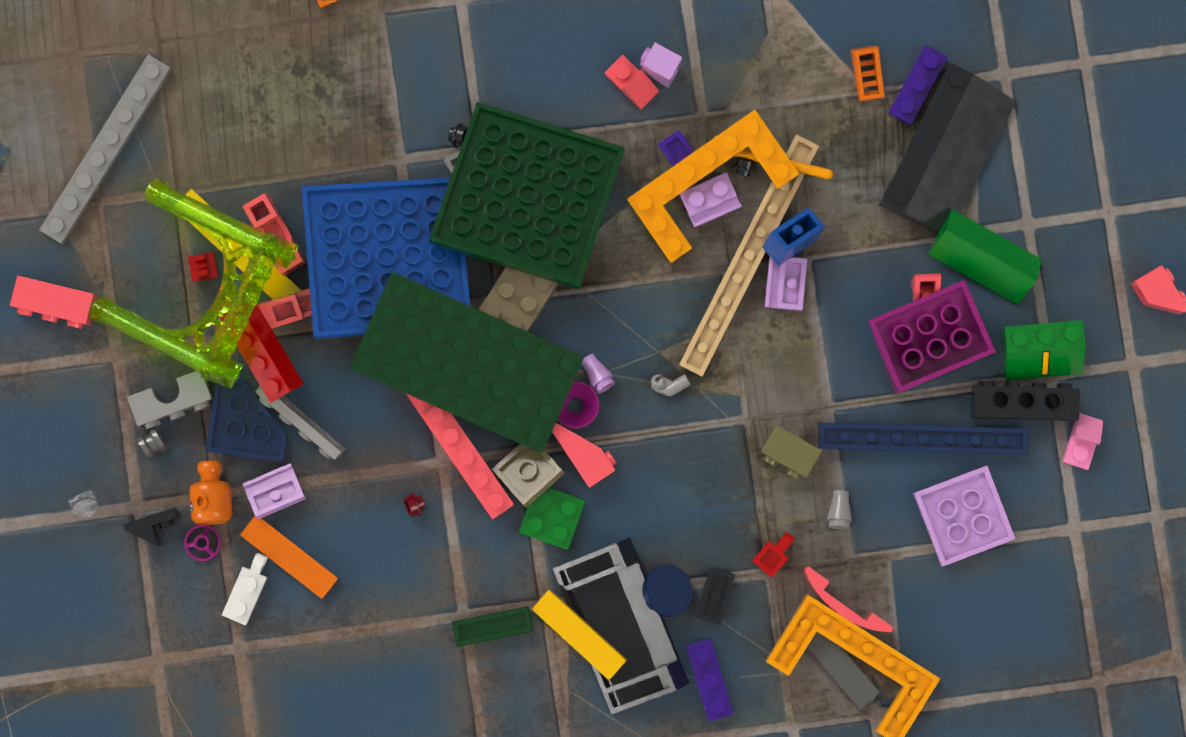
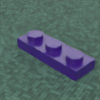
[888,45,948,126]
[686,638,733,722]

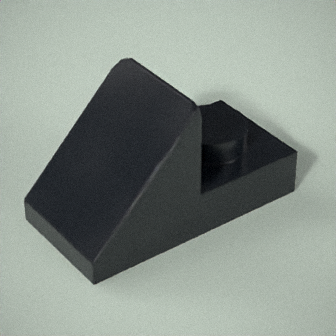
[123,508,180,546]

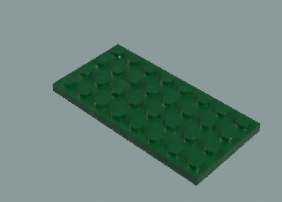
[349,271,584,453]

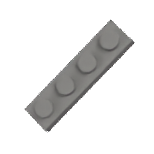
[256,386,346,460]

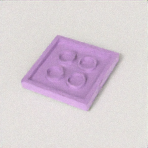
[913,466,1015,567]

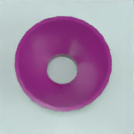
[557,381,599,429]

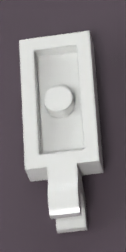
[222,553,268,626]

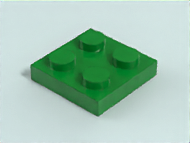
[519,488,585,550]

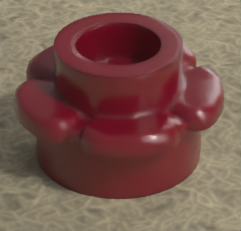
[404,492,425,517]

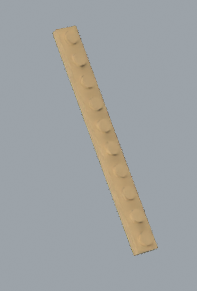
[679,135,819,377]

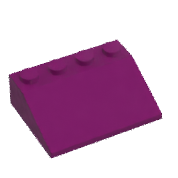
[868,280,996,394]

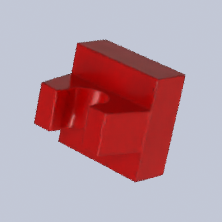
[188,252,219,283]

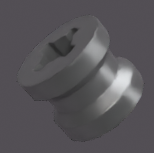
[137,427,169,460]

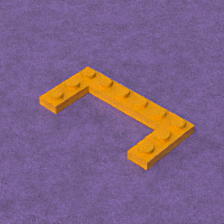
[627,110,800,263]
[766,595,940,737]

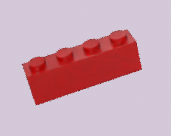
[217,294,304,403]

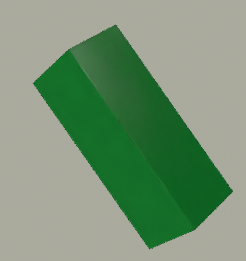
[927,209,1042,305]

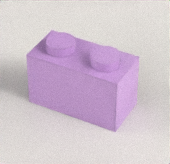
[640,43,683,89]

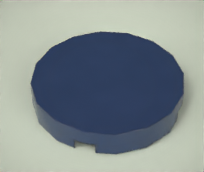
[642,565,692,617]

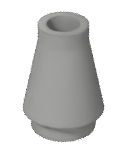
[826,490,852,530]

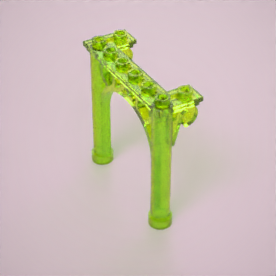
[90,179,299,388]

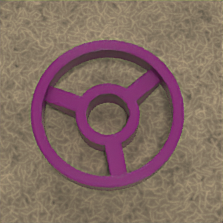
[184,525,221,561]

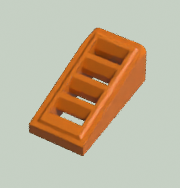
[850,45,885,102]

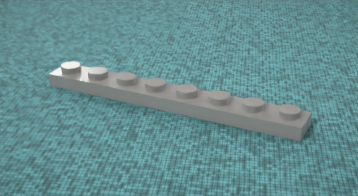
[39,54,172,244]

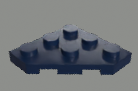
[205,374,288,462]

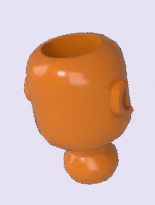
[189,461,233,525]

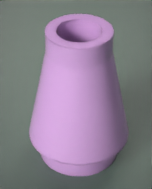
[582,354,615,394]

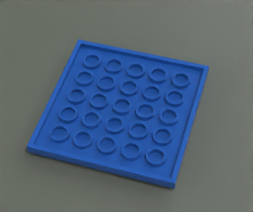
[301,178,470,339]

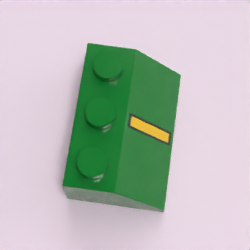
[1000,320,1086,381]

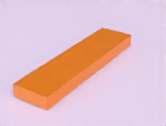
[240,516,339,599]

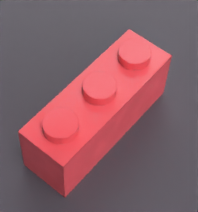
[10,275,98,329]

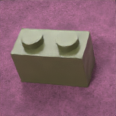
[759,425,822,480]

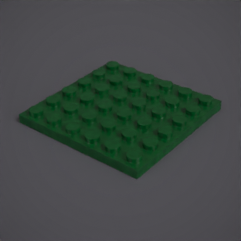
[429,102,625,289]

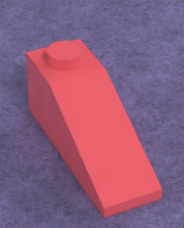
[552,423,617,488]

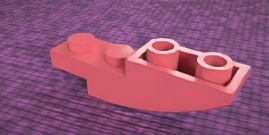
[227,288,312,340]

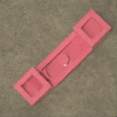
[803,566,894,632]

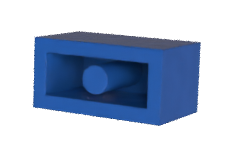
[762,207,825,266]

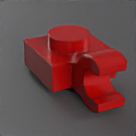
[752,532,795,578]

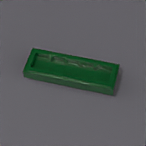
[452,606,534,647]

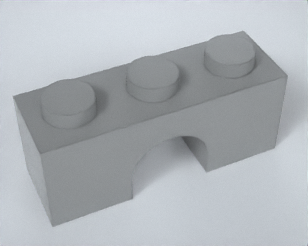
[127,369,213,430]

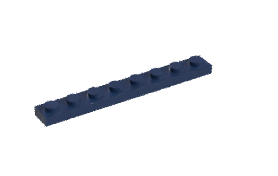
[818,423,1028,455]

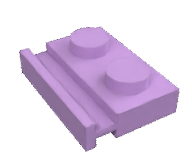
[679,172,742,228]
[764,256,807,311]
[243,463,306,520]

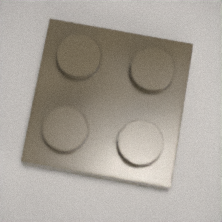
[492,444,565,508]

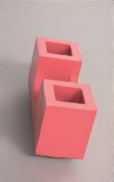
[242,193,307,276]

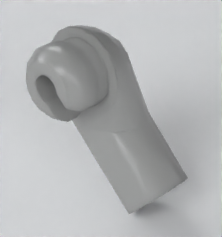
[651,374,690,396]

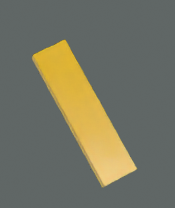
[532,589,627,680]

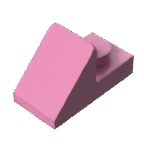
[1062,413,1103,470]

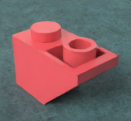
[1130,265,1186,314]

